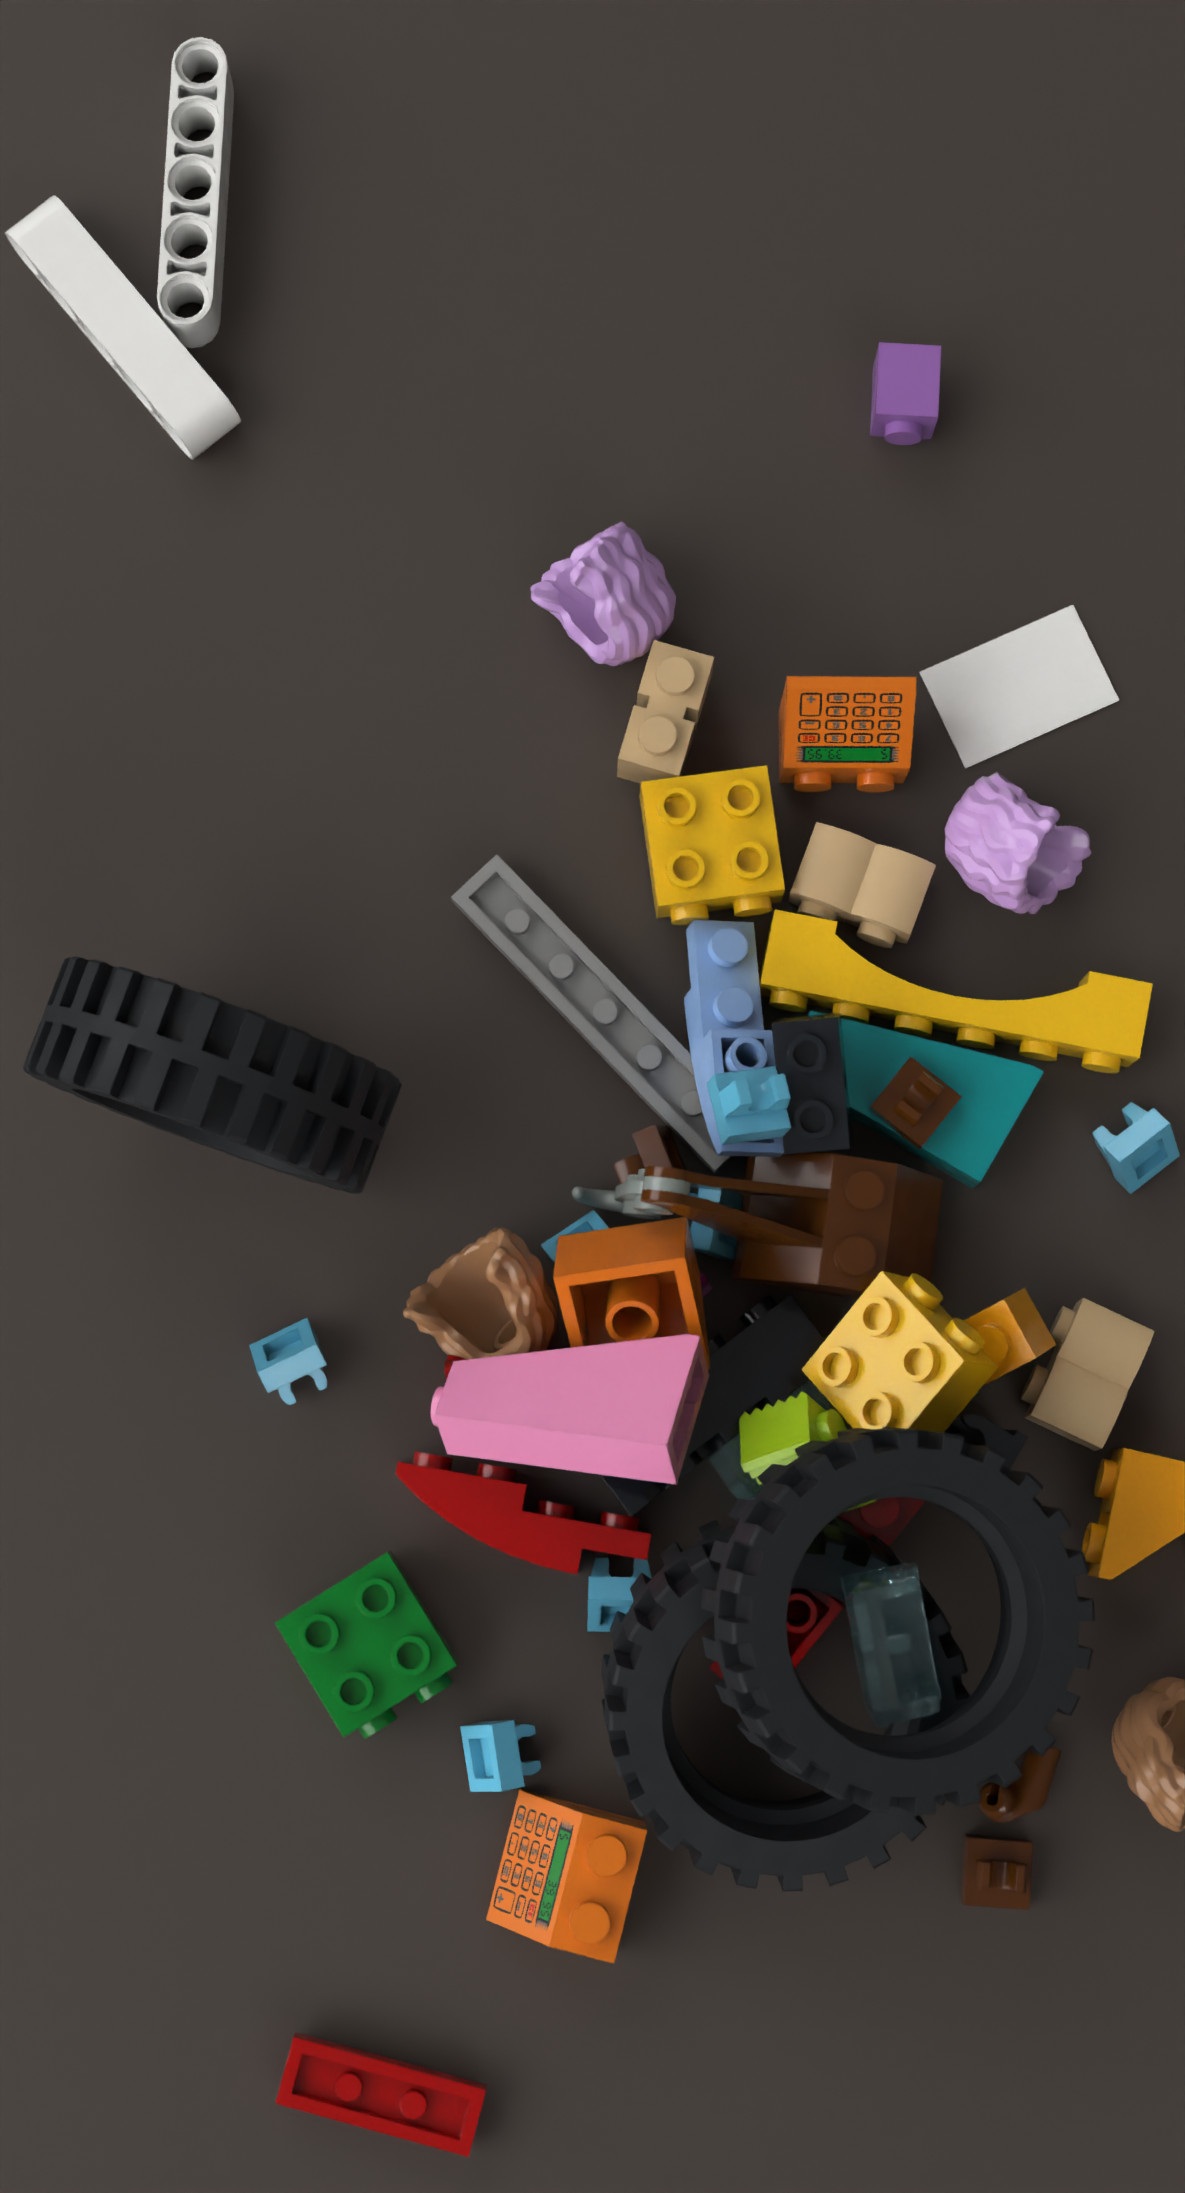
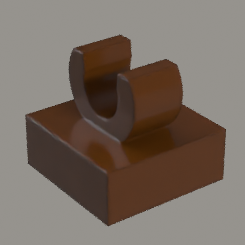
[868,1056,962,1150]
[613,1124,687,1184]
[960,1835,1033,1910]

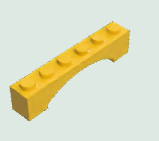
[759,909,1153,1074]

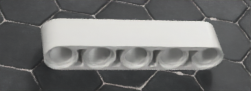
[157,37,234,348]
[5,195,241,460]

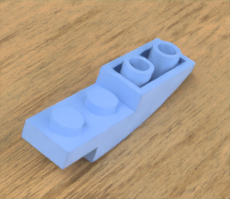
[684,920,784,1157]

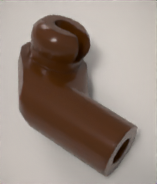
[978,1747,1062,1823]

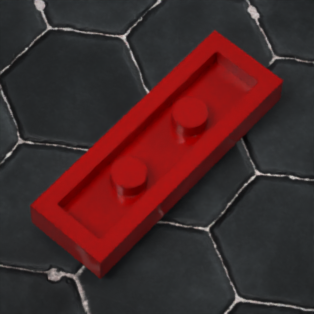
[275,2032,487,2157]

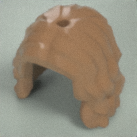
[403,1227,558,1360]
[1111,1677,1185,1832]

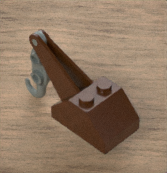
[572,1152,943,1299]

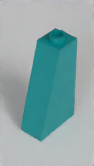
[808,1011,1044,1189]

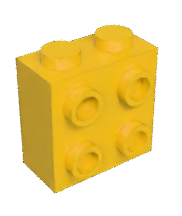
[639,765,785,925]
[801,1271,998,1432]

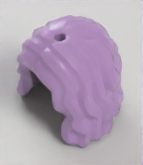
[530,521,676,666]
[944,772,1091,914]

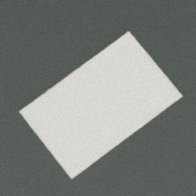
[919,605,1120,769]

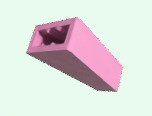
[431,1334,709,1485]

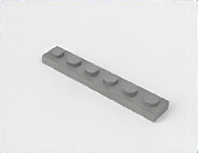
[451,854,731,1173]

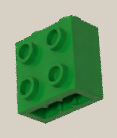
[275,1551,460,1739]

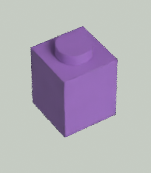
[870,342,941,445]

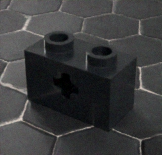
[771,1013,853,1155]

